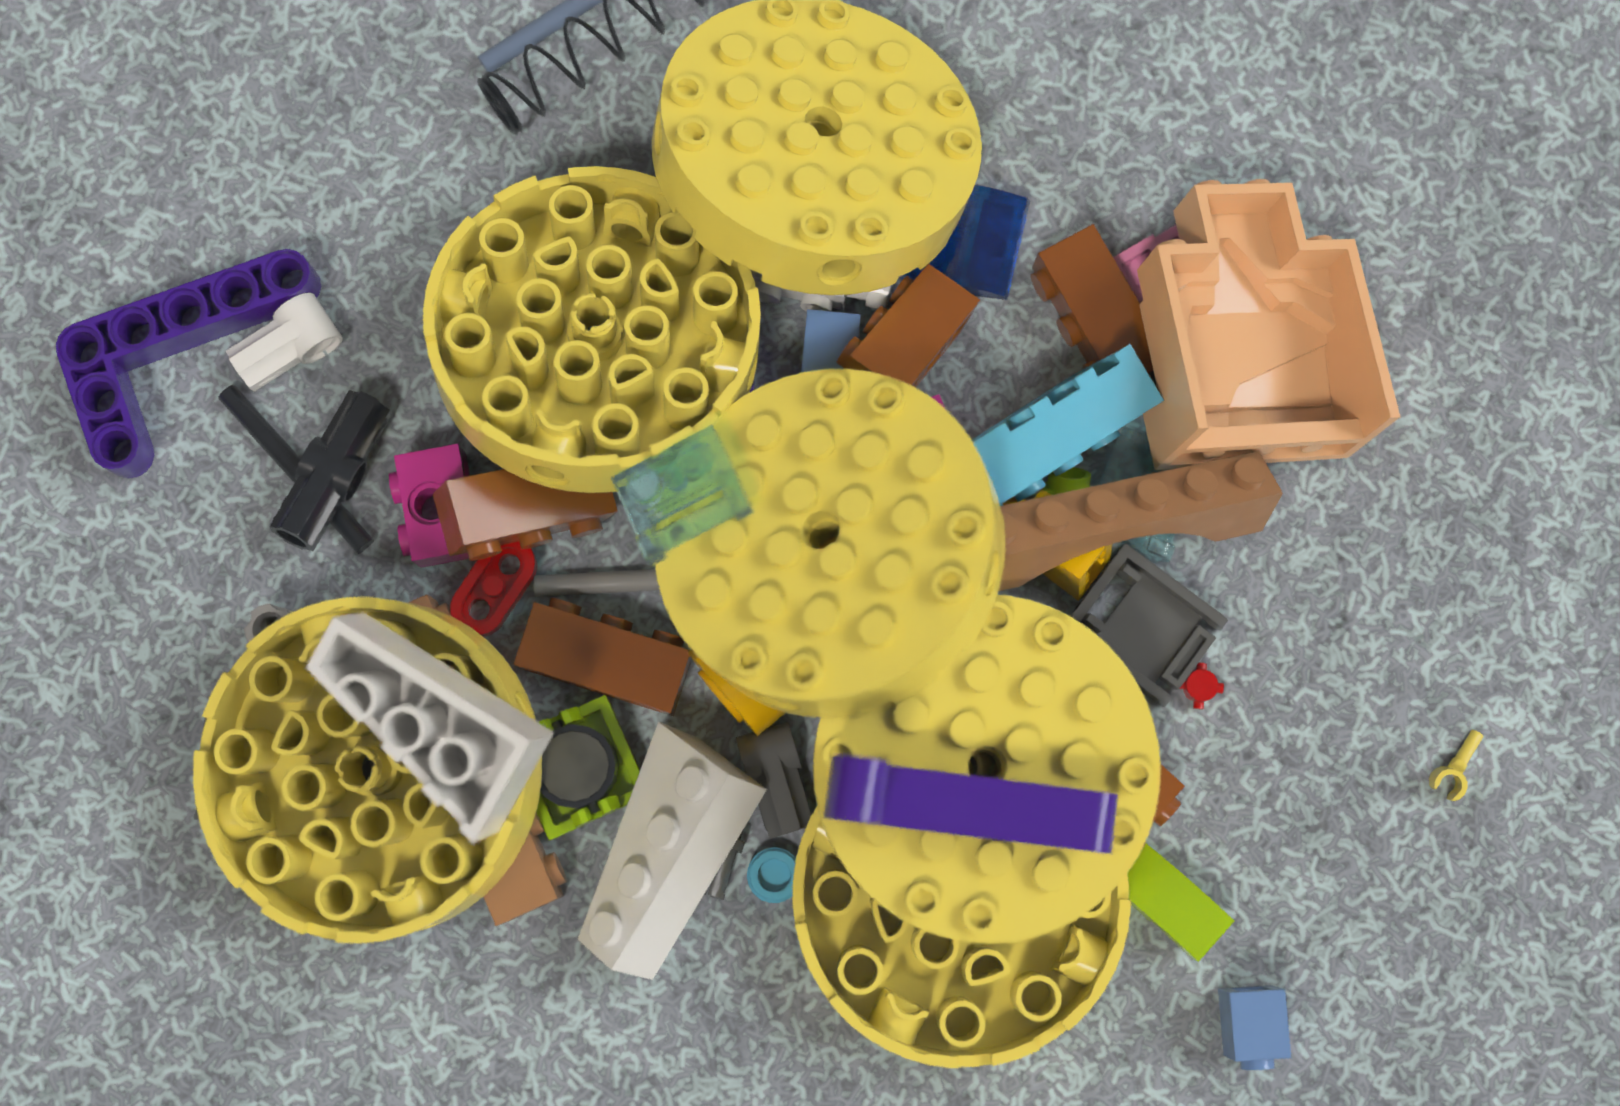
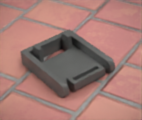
[1070,543,1228,707]

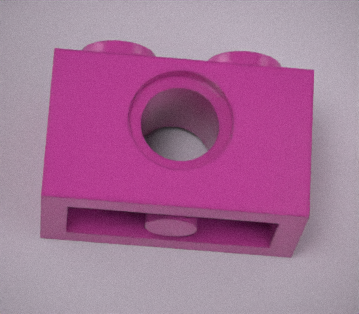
[389,444,470,568]

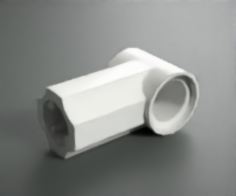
[226,293,343,392]

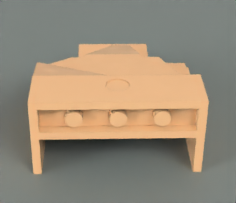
[1137,179,1400,470]

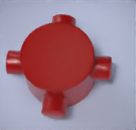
[1180,662,1224,710]

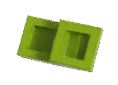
[1127,843,1235,962]

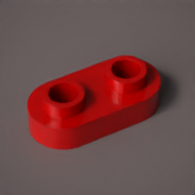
[450,541,537,637]

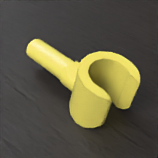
[1429,730,1484,801]

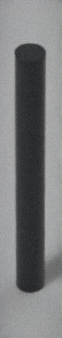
[218,385,374,554]

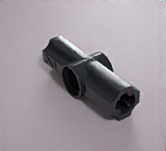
[270,390,391,551]

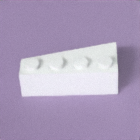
[306,613,554,844]
[578,722,767,980]

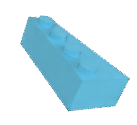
[971,344,1164,506]

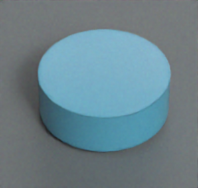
[747,848,796,903]

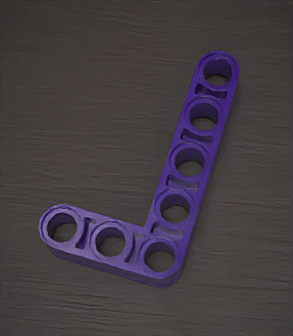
[56,249,321,479]
[823,754,1118,854]

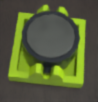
[536,695,640,841]

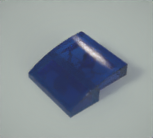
[899,184,1030,300]

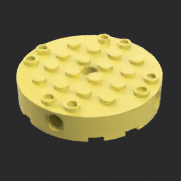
[652,0,982,295]
[423,166,761,493]
[654,369,1006,718]
[813,595,1161,943]
[193,597,542,943]
[792,752,1131,1068]

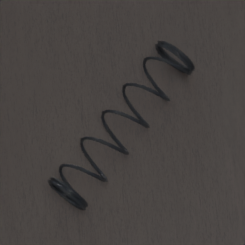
[477,0,705,135]

